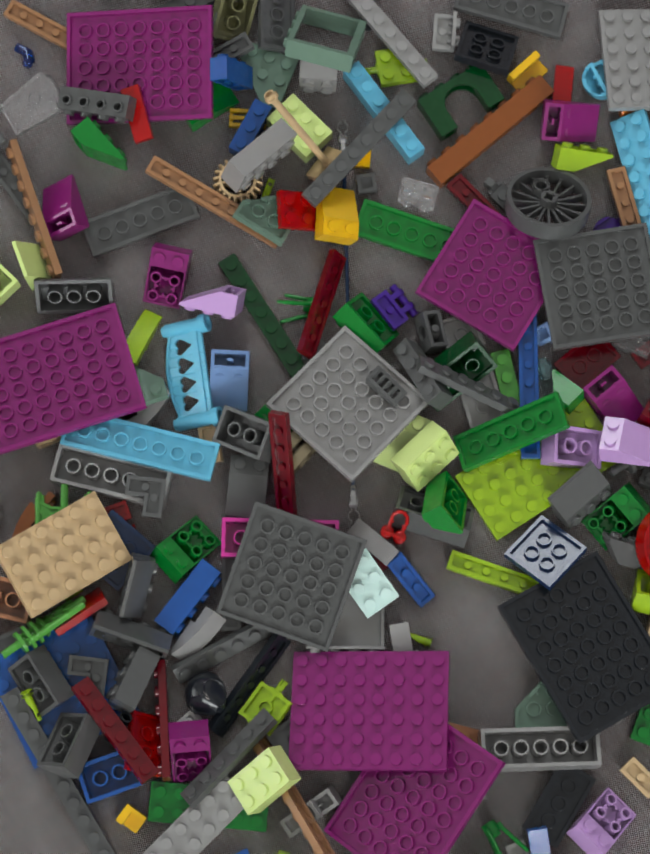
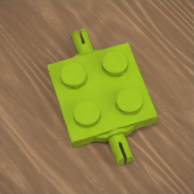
[365,49,427,88]
[238,679,293,736]

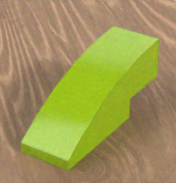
[127,309,162,366]

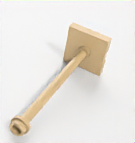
[264,90,342,181]

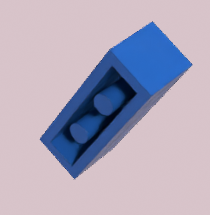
[210,54,253,91]
[228,98,272,155]

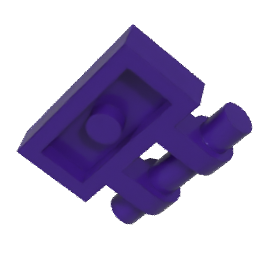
[370,284,418,331]

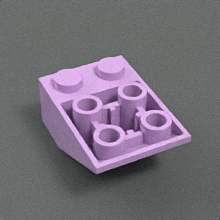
[179,285,247,319]
[566,787,636,854]

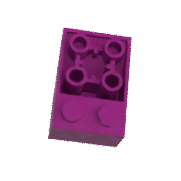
[539,99,600,142]
[42,174,90,241]
[143,242,193,309]
[583,365,643,422]
[168,719,211,783]

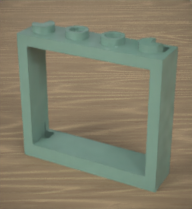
[283,5,367,73]

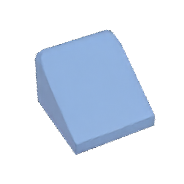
[537,321,551,347]

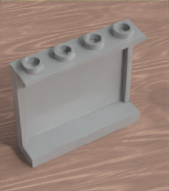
[306,593,385,653]

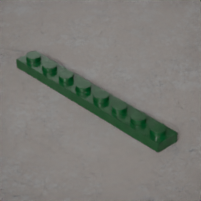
[218,253,305,378]

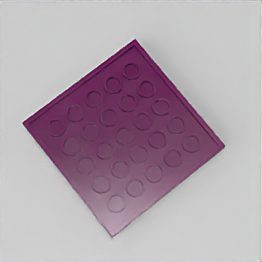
[415,199,544,352]

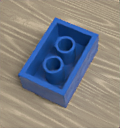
[79,751,146,804]

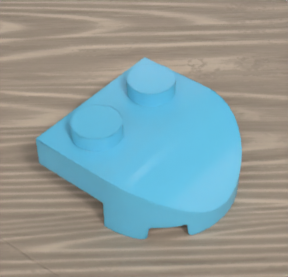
[581,59,607,100]

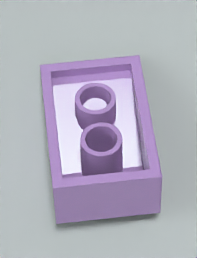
[599,416,650,467]
[540,426,602,469]

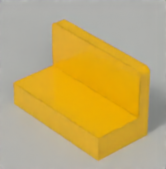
[506,50,548,89]

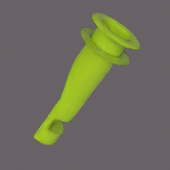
[261,177,275,197]
[410,633,433,649]
[20,689,42,722]

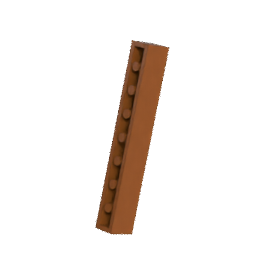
[426,75,554,189]

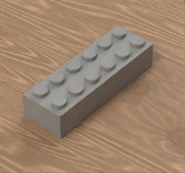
[49,443,174,510]
[477,726,602,772]

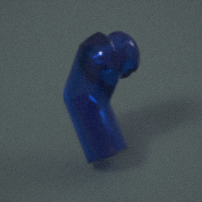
[14,43,35,68]

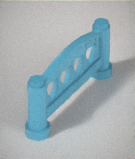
[161,314,223,432]

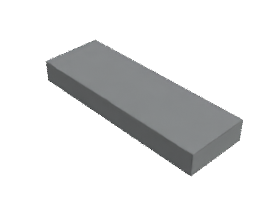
[346,518,399,566]

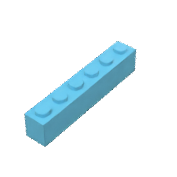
[343,60,425,165]

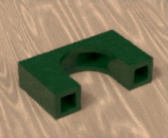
[417,65,505,142]

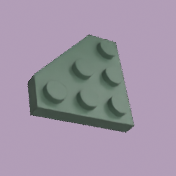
[240,43,299,110]
[232,195,291,247]
[135,366,169,406]
[514,681,567,728]

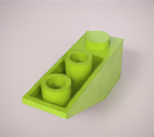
[551,141,614,172]

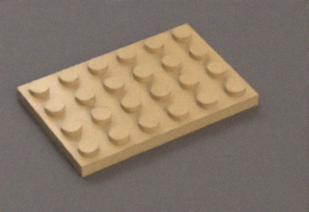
[0,491,132,618]

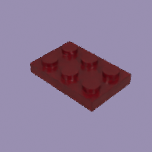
[553,342,621,389]

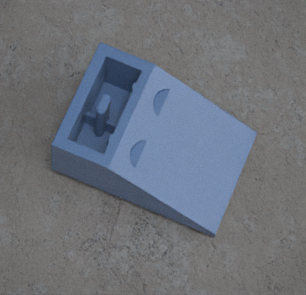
[210,349,250,412]

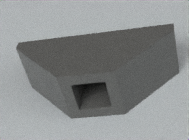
[602,531,641,569]

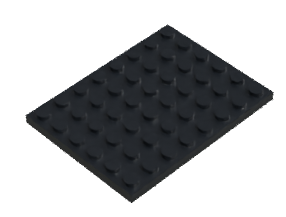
[497,551,650,745]

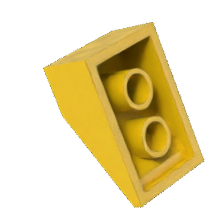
[314,187,359,246]

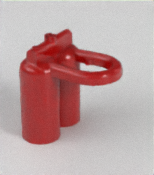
[380,510,410,544]

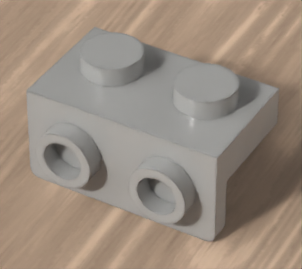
[432,11,461,53]

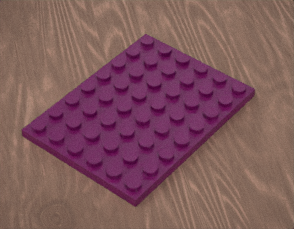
[66,5,213,126]
[0,302,147,455]
[289,651,450,771]
[323,724,506,854]

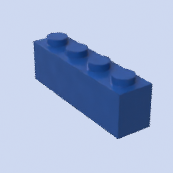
[154,558,222,635]

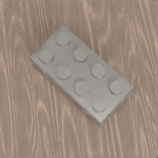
[221,118,297,193]

